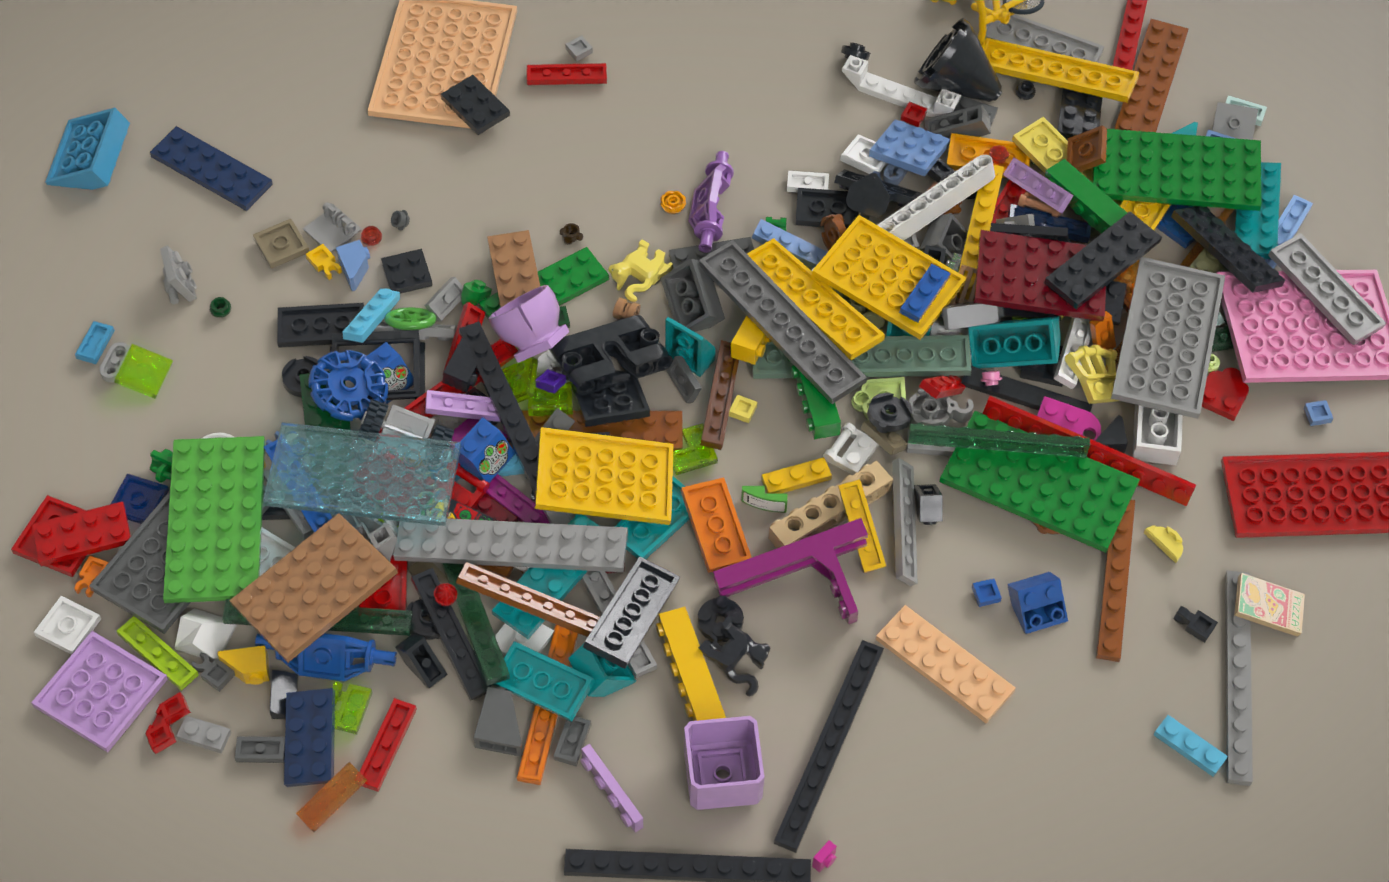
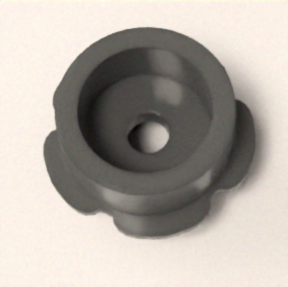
[391,210,410,230]

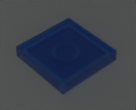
[111,474,169,524]

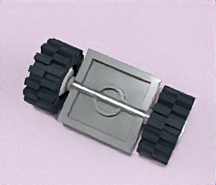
[357,399,454,468]

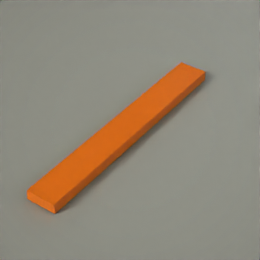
[517,625,578,785]

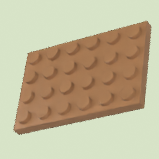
[229,513,398,663]

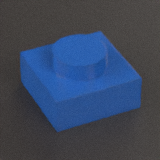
[972,578,1002,607]

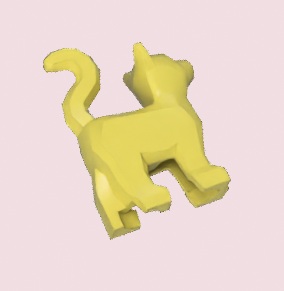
[608,240,673,302]

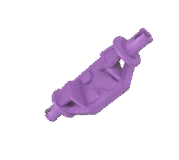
[688,151,734,253]

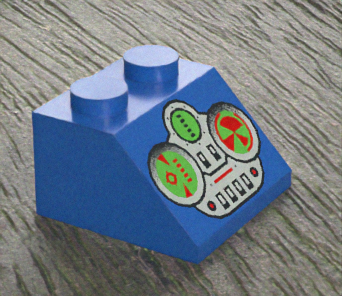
[358,342,414,404]
[452,417,515,483]

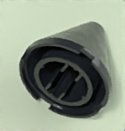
[914,18,1002,102]

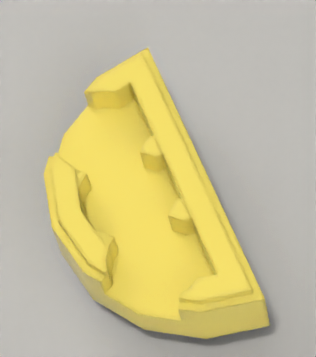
[1144,525,1183,563]

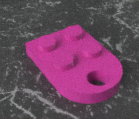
[1037,396,1101,441]

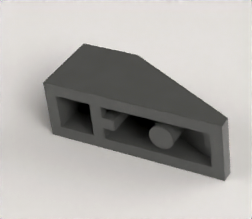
[925,104,991,139]

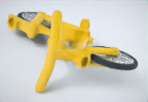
[931,0,1045,45]

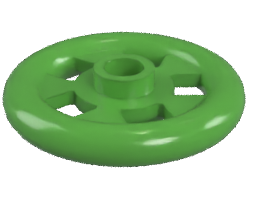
[385,307,436,330]

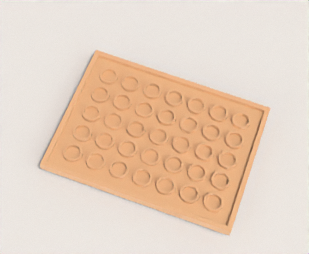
[368,0,517,131]

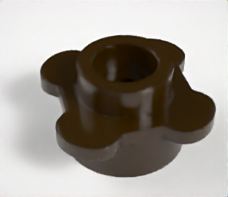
[560,223,584,245]

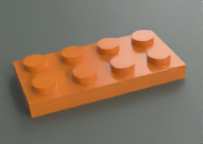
[680,477,752,573]

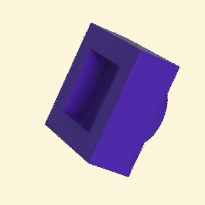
[535,369,566,393]

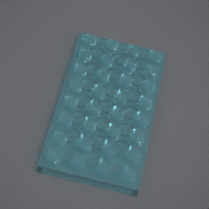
[263,422,461,526]

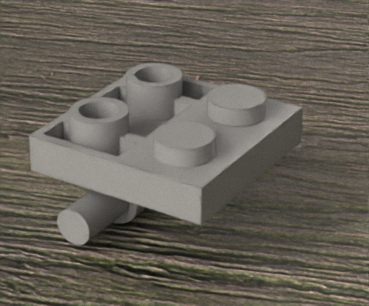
[160,245,197,304]

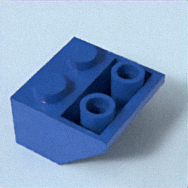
[1007,572,1068,634]

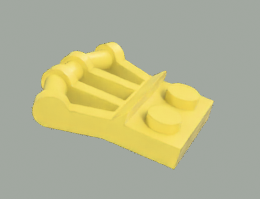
[1065,345,1119,404]

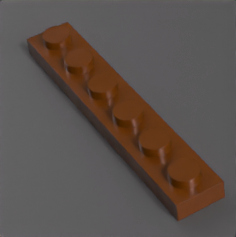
[700,340,739,450]

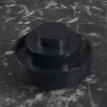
[841,42,871,60]

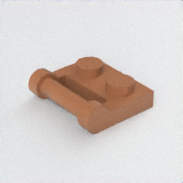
[1018,192,1062,218]

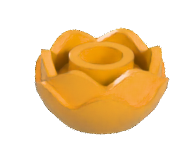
[660,191,686,214]

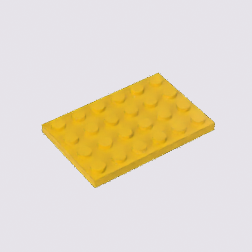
[812,215,967,340]
[535,427,673,525]

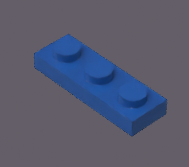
[899,264,951,323]

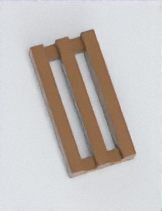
[949,264,977,304]

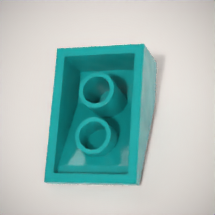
[665,317,716,377]

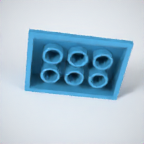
[45,107,130,190]

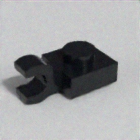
[1173,606,1218,643]

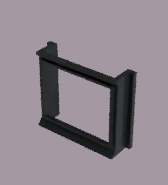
[990,223,1069,321]
[329,330,425,400]

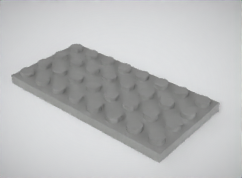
[1111,257,1225,419]

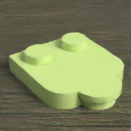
[851,377,906,419]

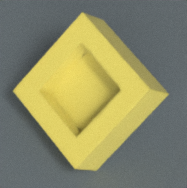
[729,395,758,423]

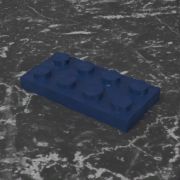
[284,688,335,787]

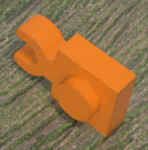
[74,555,109,598]

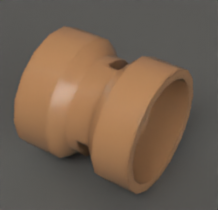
[613,297,641,319]

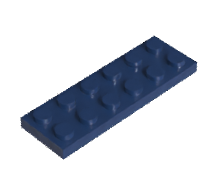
[150,126,273,211]

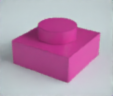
[812,840,837,873]

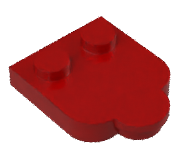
[1202,367,1249,421]

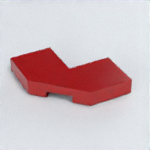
[145,692,191,754]

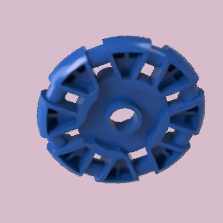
[308,350,388,421]

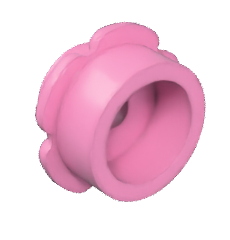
[981,371,1002,386]

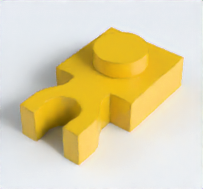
[306,244,342,280]

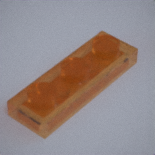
[296,762,367,832]

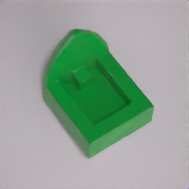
[461,280,492,306]

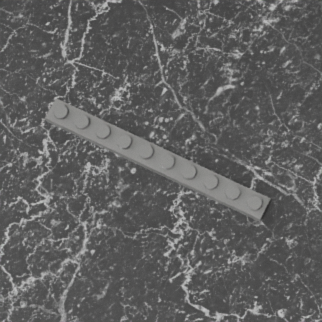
[543,510,657,678]
[1225,570,1253,786]

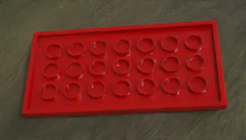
[1221,452,1389,538]

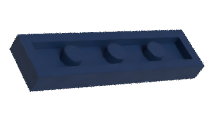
[1008,204,1091,244]

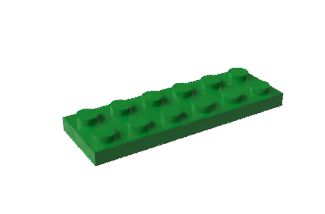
[479,247,609,320]

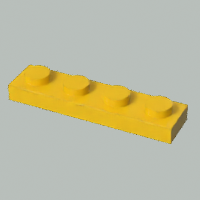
[838,479,886,573]

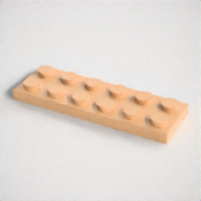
[876,605,1016,723]

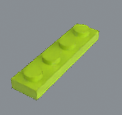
[117,616,199,691]

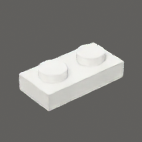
[787,171,829,193]

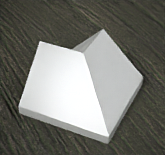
[175,608,238,661]

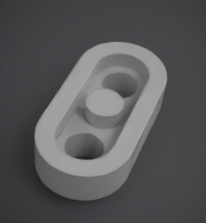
[99,342,132,382]

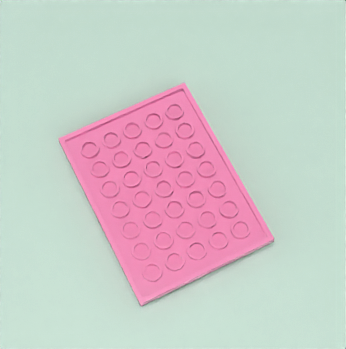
[1216,270,1389,383]

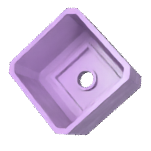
[684,716,765,810]

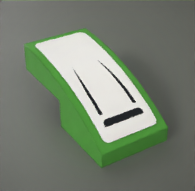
[741,486,788,513]

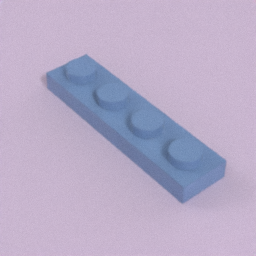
[752,219,827,269]

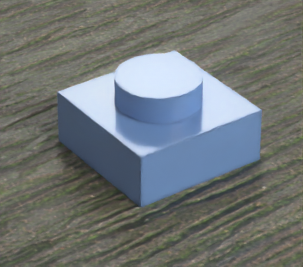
[1304,400,1333,426]

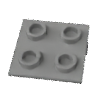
[303,202,362,253]

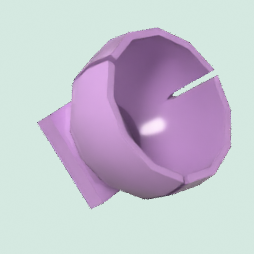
[488,285,570,363]

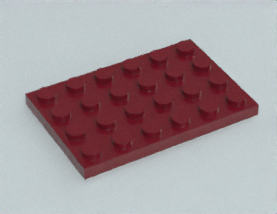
[974,230,1106,322]

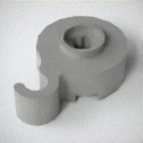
[909,388,974,432]

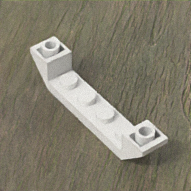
[842,55,961,118]

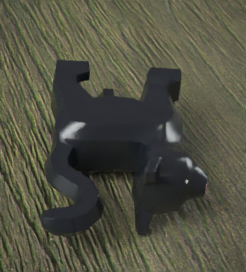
[698,616,771,697]

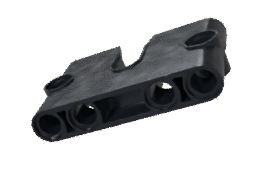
[549,315,673,395]

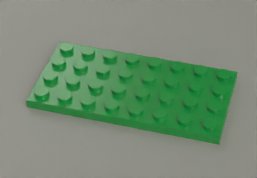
[1093,129,1262,211]
[939,411,1140,553]

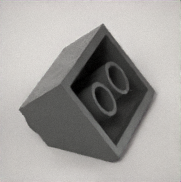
[660,259,725,332]

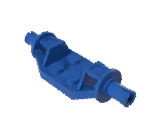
[255,633,397,682]

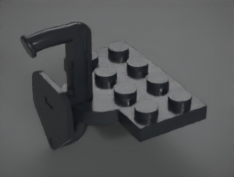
[834,169,922,220]

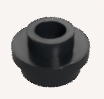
[1016,81,1036,100]

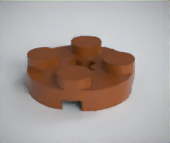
[821,214,847,251]

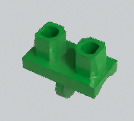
[150,449,173,483]

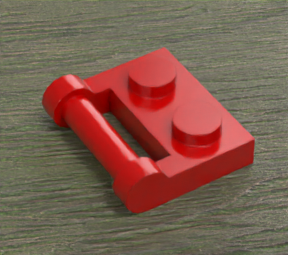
[432,460,490,509]

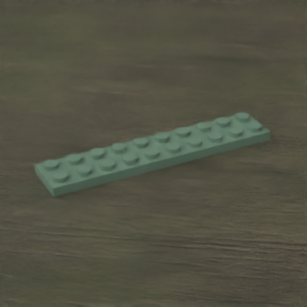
[753,335,971,379]

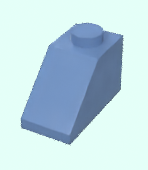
[336,240,371,291]

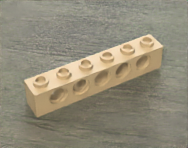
[768,461,893,548]

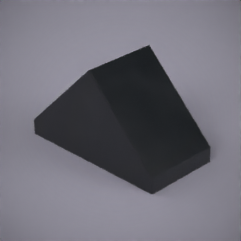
[1095,415,1128,454]

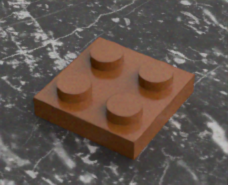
[1067,125,1107,172]

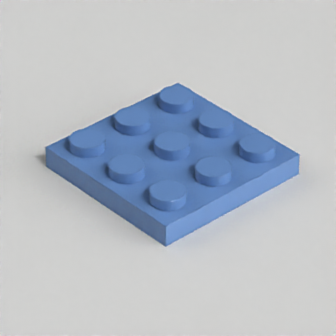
[869,119,950,177]

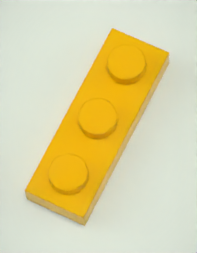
[761,457,832,494]

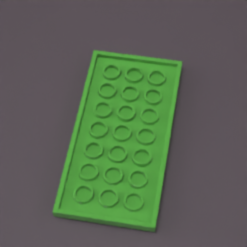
[163,436,265,603]

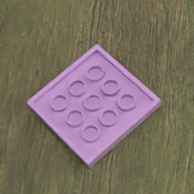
[31,631,168,753]

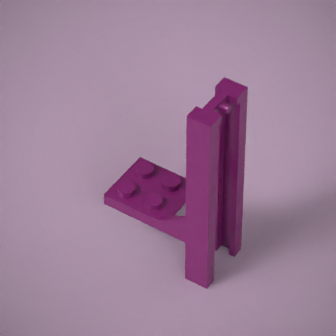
[713,518,868,624]

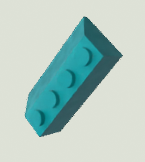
[968,317,1061,368]

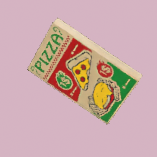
[1234,573,1305,637]

